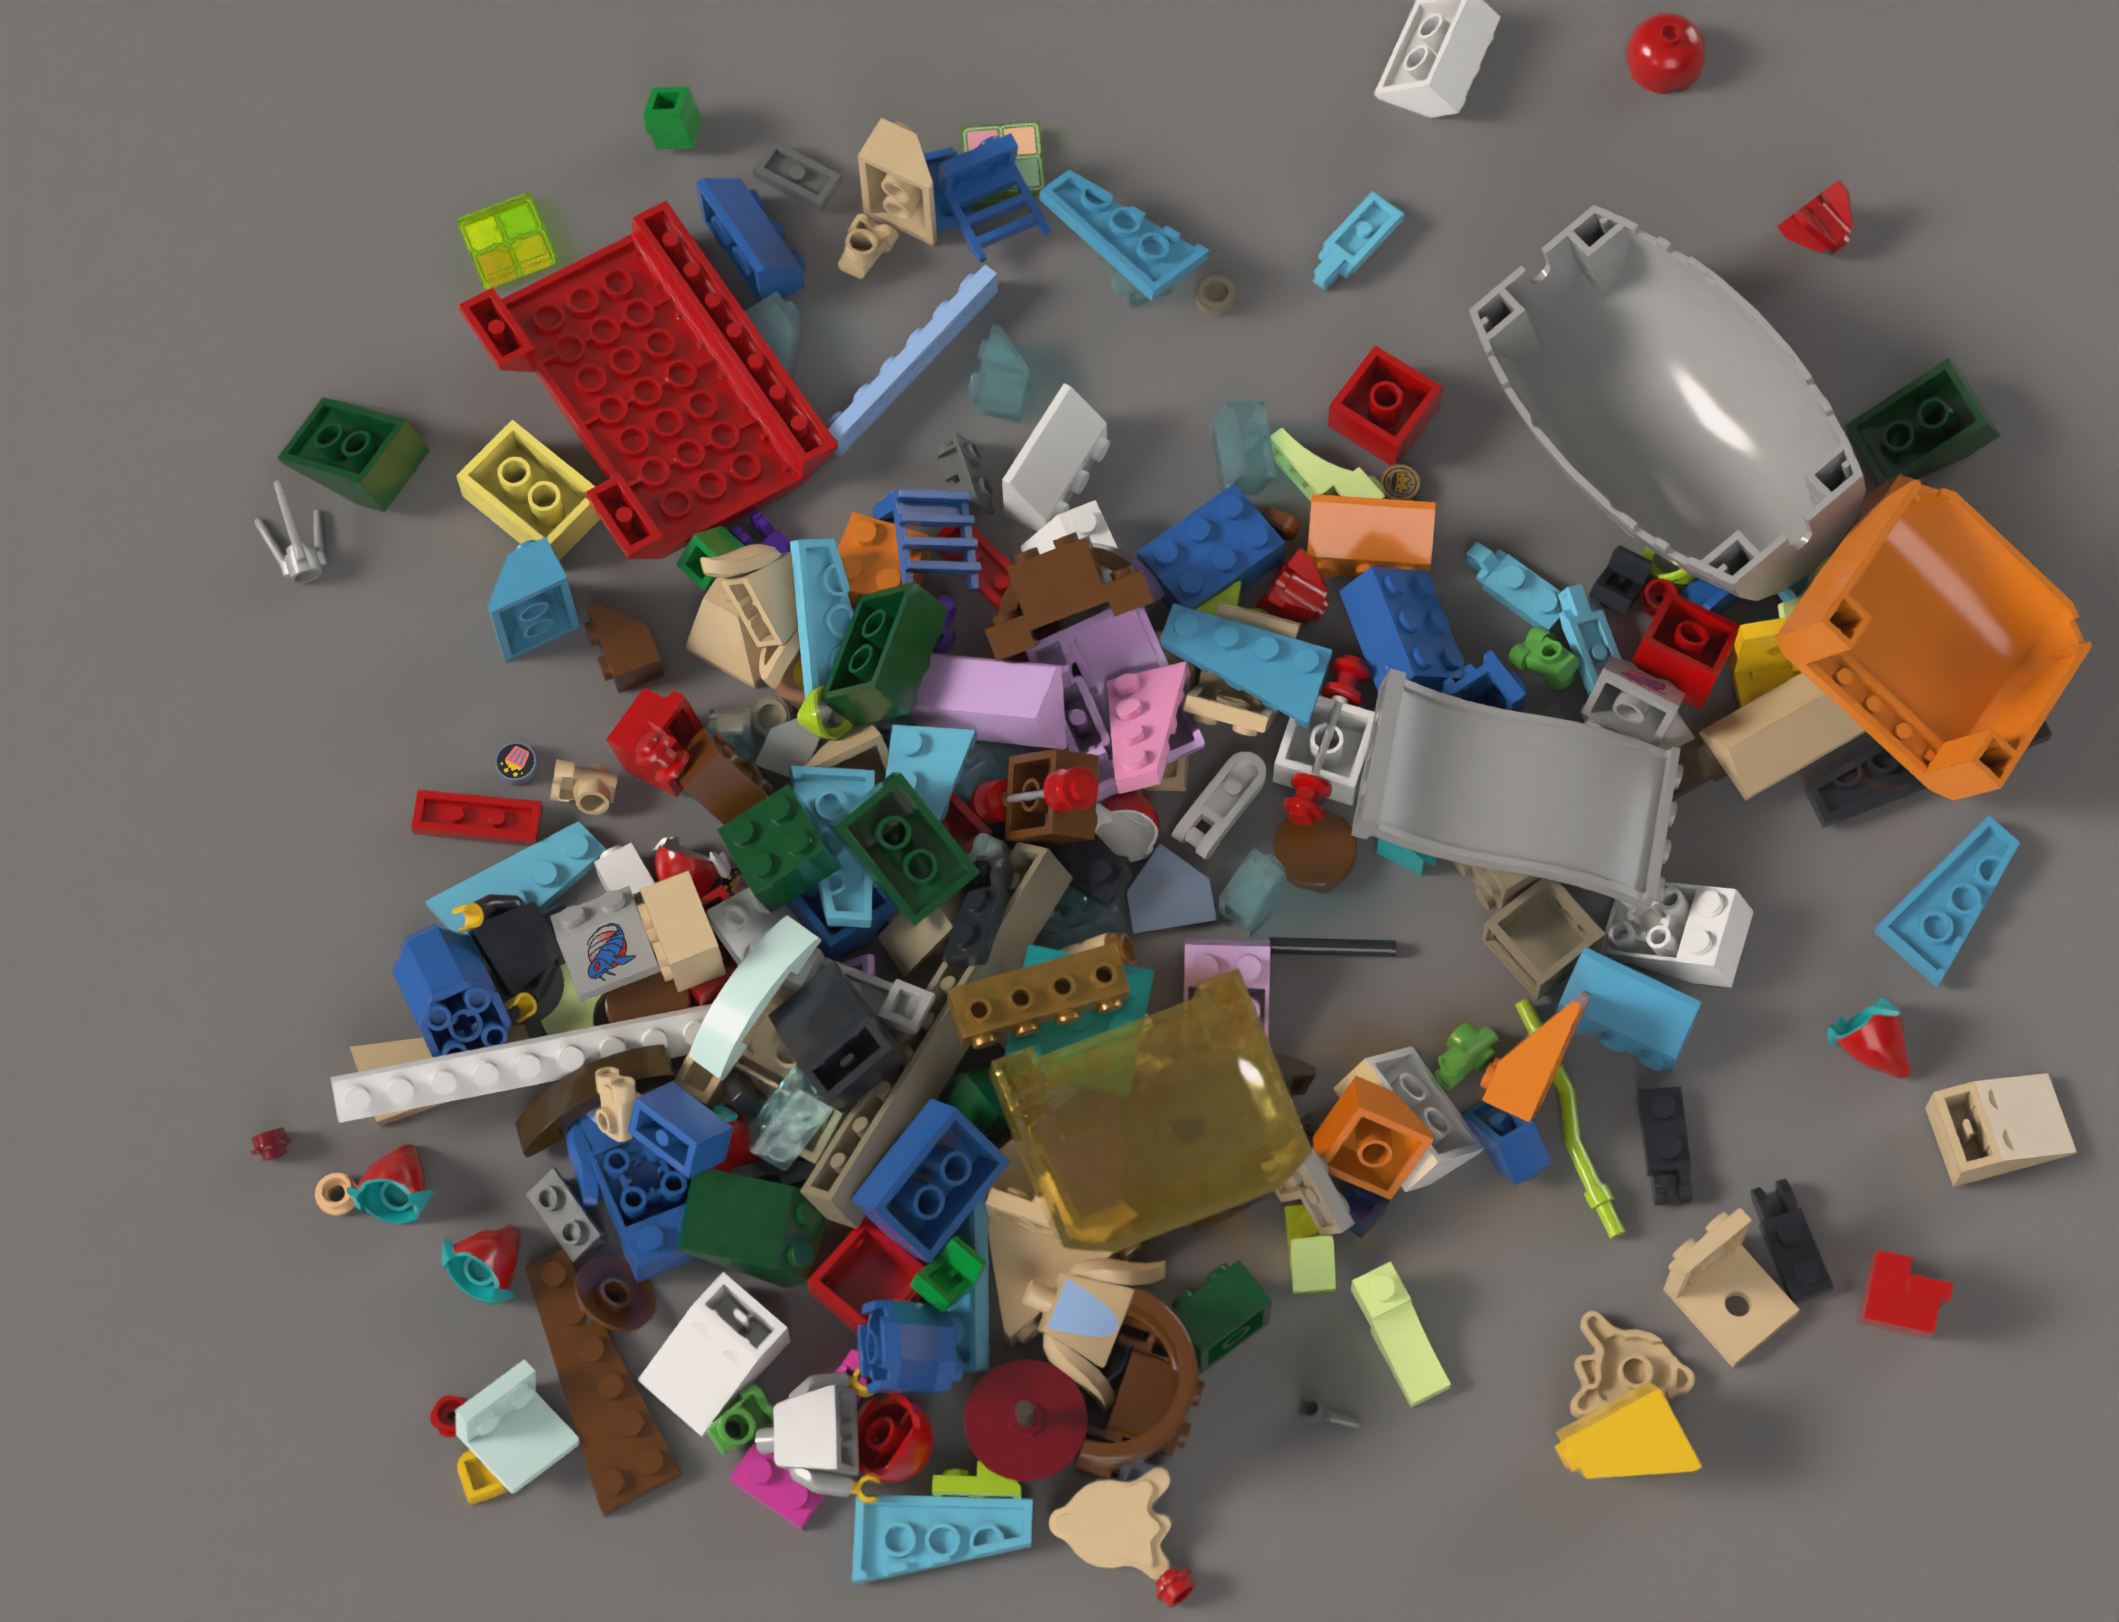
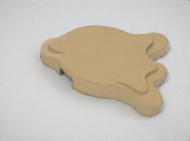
[1569,1311,1695,1419]
[1049,1467,1171,1580]

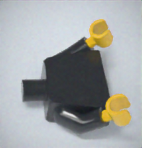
[452,894,566,1023]

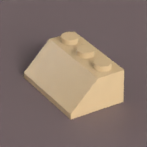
[858,118,937,246]

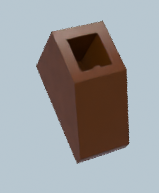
[583,603,664,693]

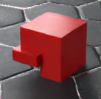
[606,687,703,798]
[1858,1250,1954,1339]

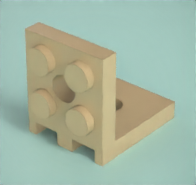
[1183,602,1301,736]
[1663,1208,1800,1368]

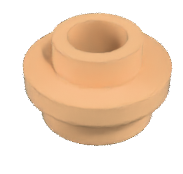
[315,1173,357,1216]

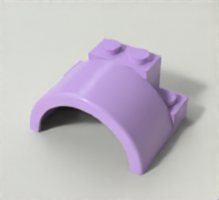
[1025,606,1205,802]

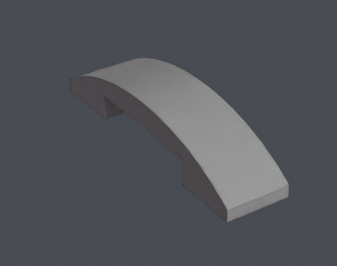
[782,948,936,1034]

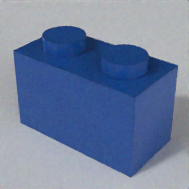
[628,1082,733,1178]

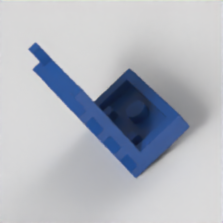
[936,133,1051,263]
[872,489,981,591]
[1441,650,1526,713]

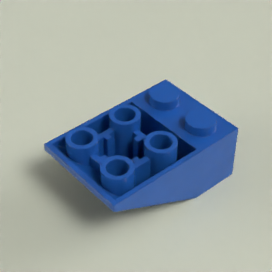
[588,1137,700,1283]

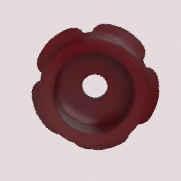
[251,1127,292,1161]

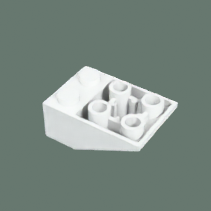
[1599,882,1754,988]
[638,1272,791,1437]

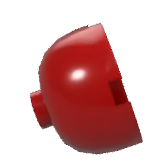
[1626,13,1705,94]
[857,1393,934,1484]

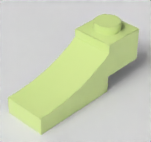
[1268,428,1385,501]
[1351,1261,1451,1408]

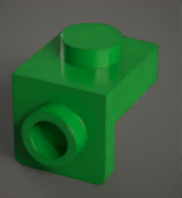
[910,1236,987,1314]

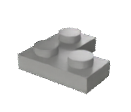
[1260,1148,1355,1236]

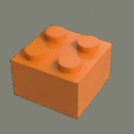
[838,512,933,611]

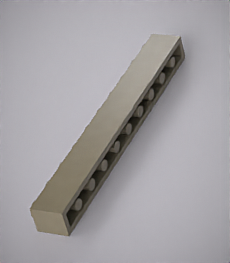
[800,842,1073,1228]

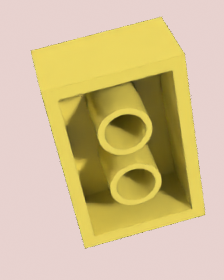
[456,420,600,561]

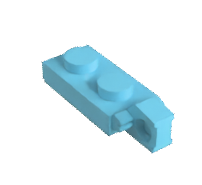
[1313,191,1404,290]
[1465,541,1561,632]
[1557,584,1622,697]

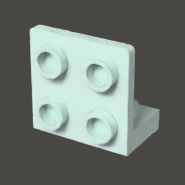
[455,1359,579,1493]

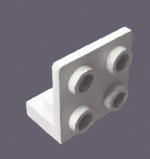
[705,888,801,966]

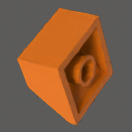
[1313,1076,1434,1200]

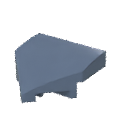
[1126,843,1216,934]

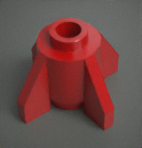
[1777,179,1853,255]
[1253,548,1330,624]

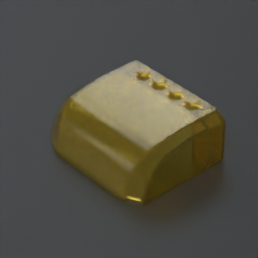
[989,968,1312,1253]

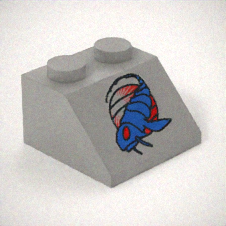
[1581,655,1686,747]
[550,886,661,1002]

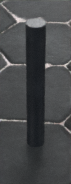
[1269,937,1396,957]

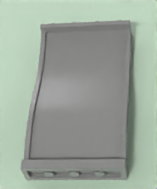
[1351,668,1683,915]

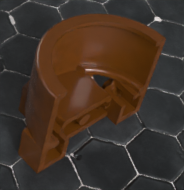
[985,532,1166,661]
[1074,1287,1205,1479]

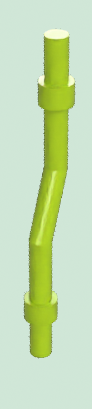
[1515,998,1626,1239]

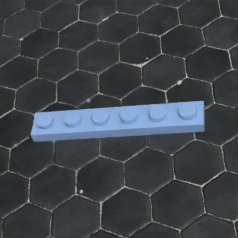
[826,265,998,458]

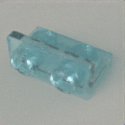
[1040,885,1127,950]
[749,1063,832,1171]

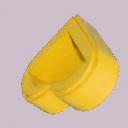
[457,1450,508,1506]

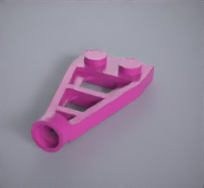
[729,1349,872,1530]

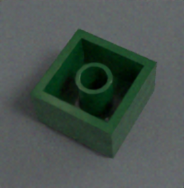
[717,784,843,913]
[1171,1260,1272,1374]

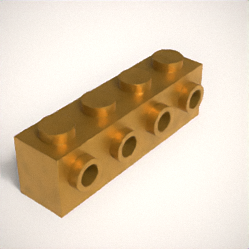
[947,942,1131,1049]

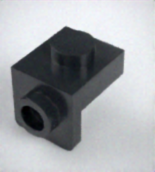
[1589,545,1653,614]

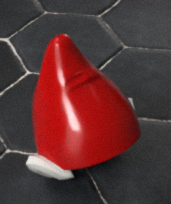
[1095,788,1160,862]
[652,837,731,899]

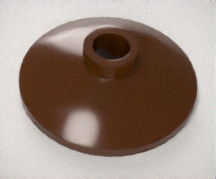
[574,1256,656,1332]

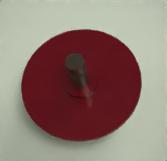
[964,1359,1088,1482]

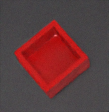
[807,1217,925,1334]

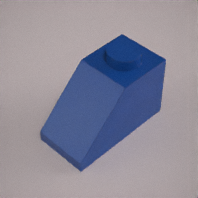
[1461,1101,1552,1185]

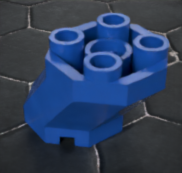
[392,923,512,1057]
[857,1300,963,1395]

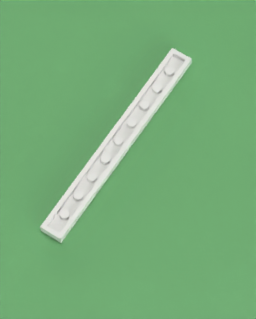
[330,1004,712,1123]

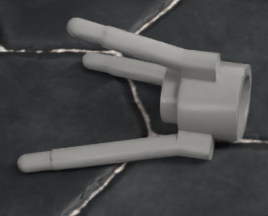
[255,480,327,584]

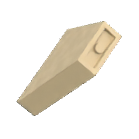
[984,1114,1144,1348]

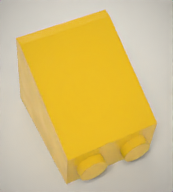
[1554,1382,1702,1479]

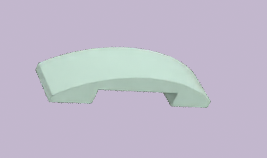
[689,915,822,1081]

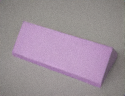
[907,653,1067,749]

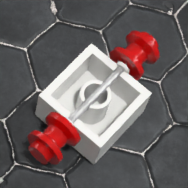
[1273,655,1375,826]

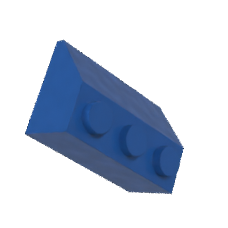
[696,178,806,310]

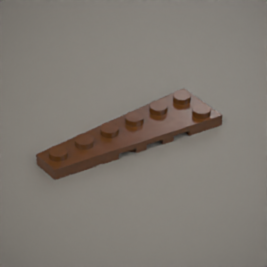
[525,1249,682,1517]

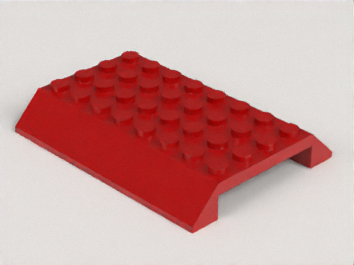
[458,200,838,559]

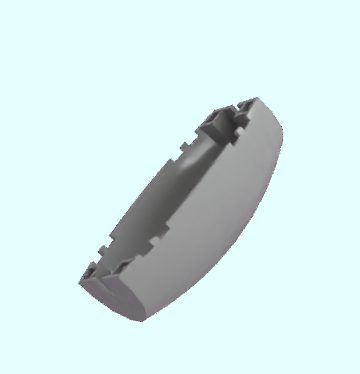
[1469,205,1866,601]

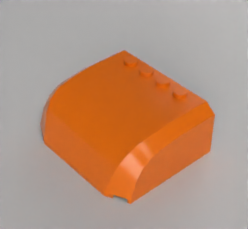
[1776,480,2092,801]

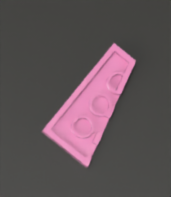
[1106,661,1191,794]

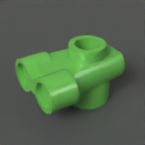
[1508,626,1580,689]
[1434,1021,1499,1090]
[706,1383,774,1455]

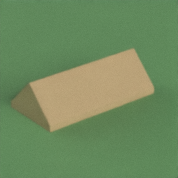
[1699,673,1866,801]

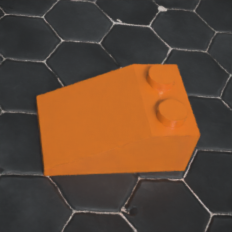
[1480,991,1591,1122]

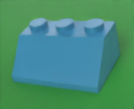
[487,537,580,662]
[1557,947,1702,1072]

